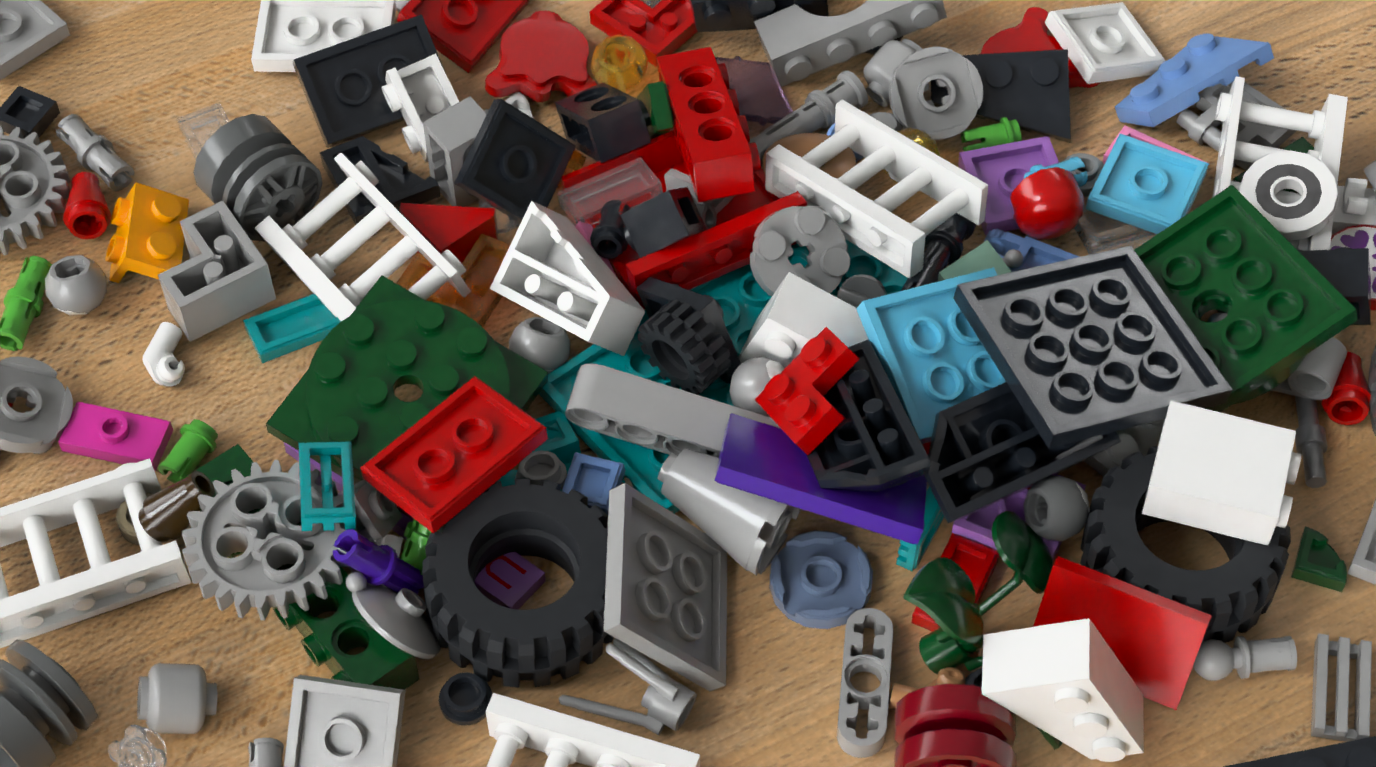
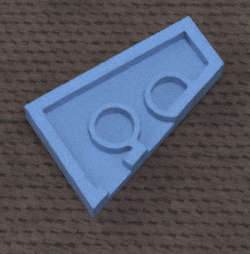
[1115,33,1274,127]

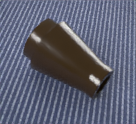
[138,471,215,542]

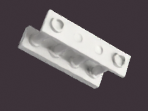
[1212,76,1348,251]
[765,100,988,279]
[255,153,471,321]
[0,458,191,648]
[486,693,700,767]

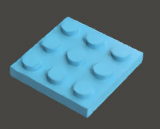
[856,267,1006,444]

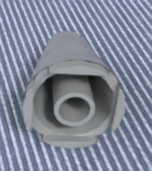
[658,449,801,575]

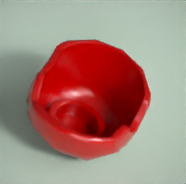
[1010,167,1084,241]

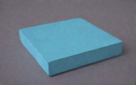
[1086,134,1209,234]

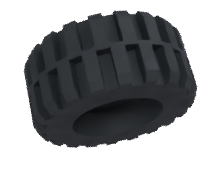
[1080,446,1291,643]
[423,478,614,688]

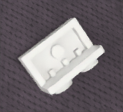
[381,54,459,162]

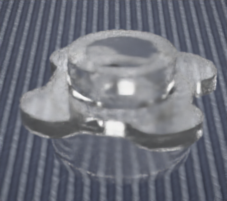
[108,725,167,767]

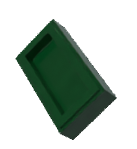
[637,81,675,140]

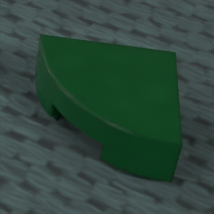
[1291,526,1347,592]

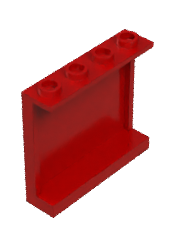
[561,131,807,309]

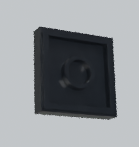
[454,99,576,224]

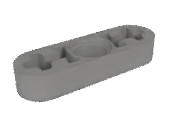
[837,608,893,758]

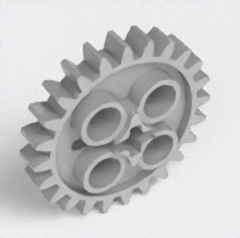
[0,126,71,256]
[182,460,350,620]

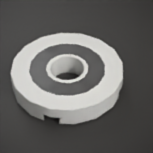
[1239,150,1338,241]

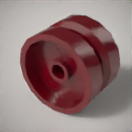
[894,684,1016,767]

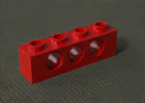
[657,47,761,202]

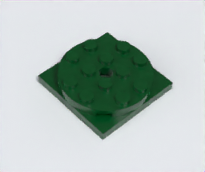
[1134,185,1357,412]
[266,275,548,520]

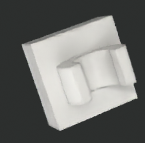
[1332,178,1376,234]

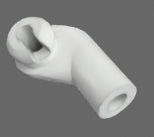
[142,322,185,387]

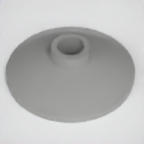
[352,582,441,659]

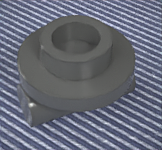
[837,274,887,308]

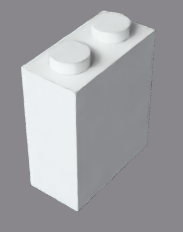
[1142,400,1302,546]

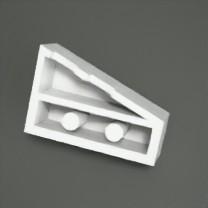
[490,201,645,356]
[739,272,868,368]
[982,618,1144,762]

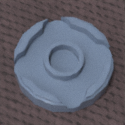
[769,530,873,629]

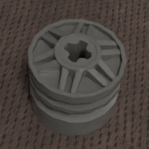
[193,114,322,242]
[0,640,98,767]

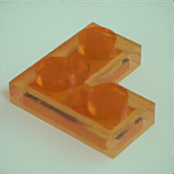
[396,234,510,327]

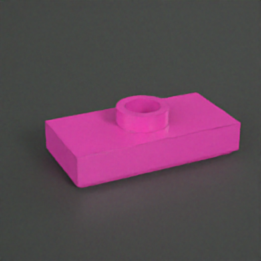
[58,401,173,471]

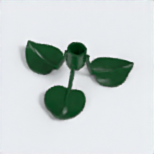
[903,511,1063,750]

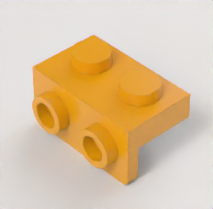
[105,182,189,283]

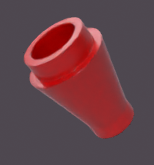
[63,172,111,239]
[1322,352,1371,425]

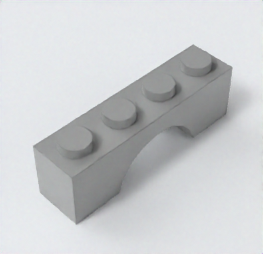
[754,0,947,87]

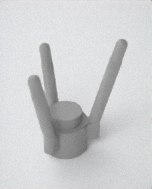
[559,638,697,735]

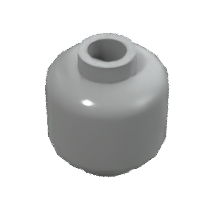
[864,39,922,107]
[137,663,217,734]

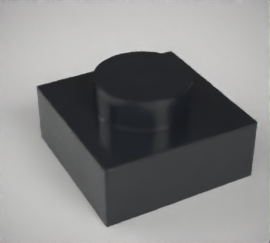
[0,86,60,138]

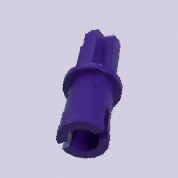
[333,529,424,595]

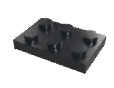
[293,14,445,148]

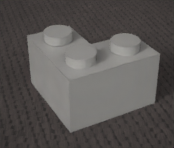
[158,201,276,342]

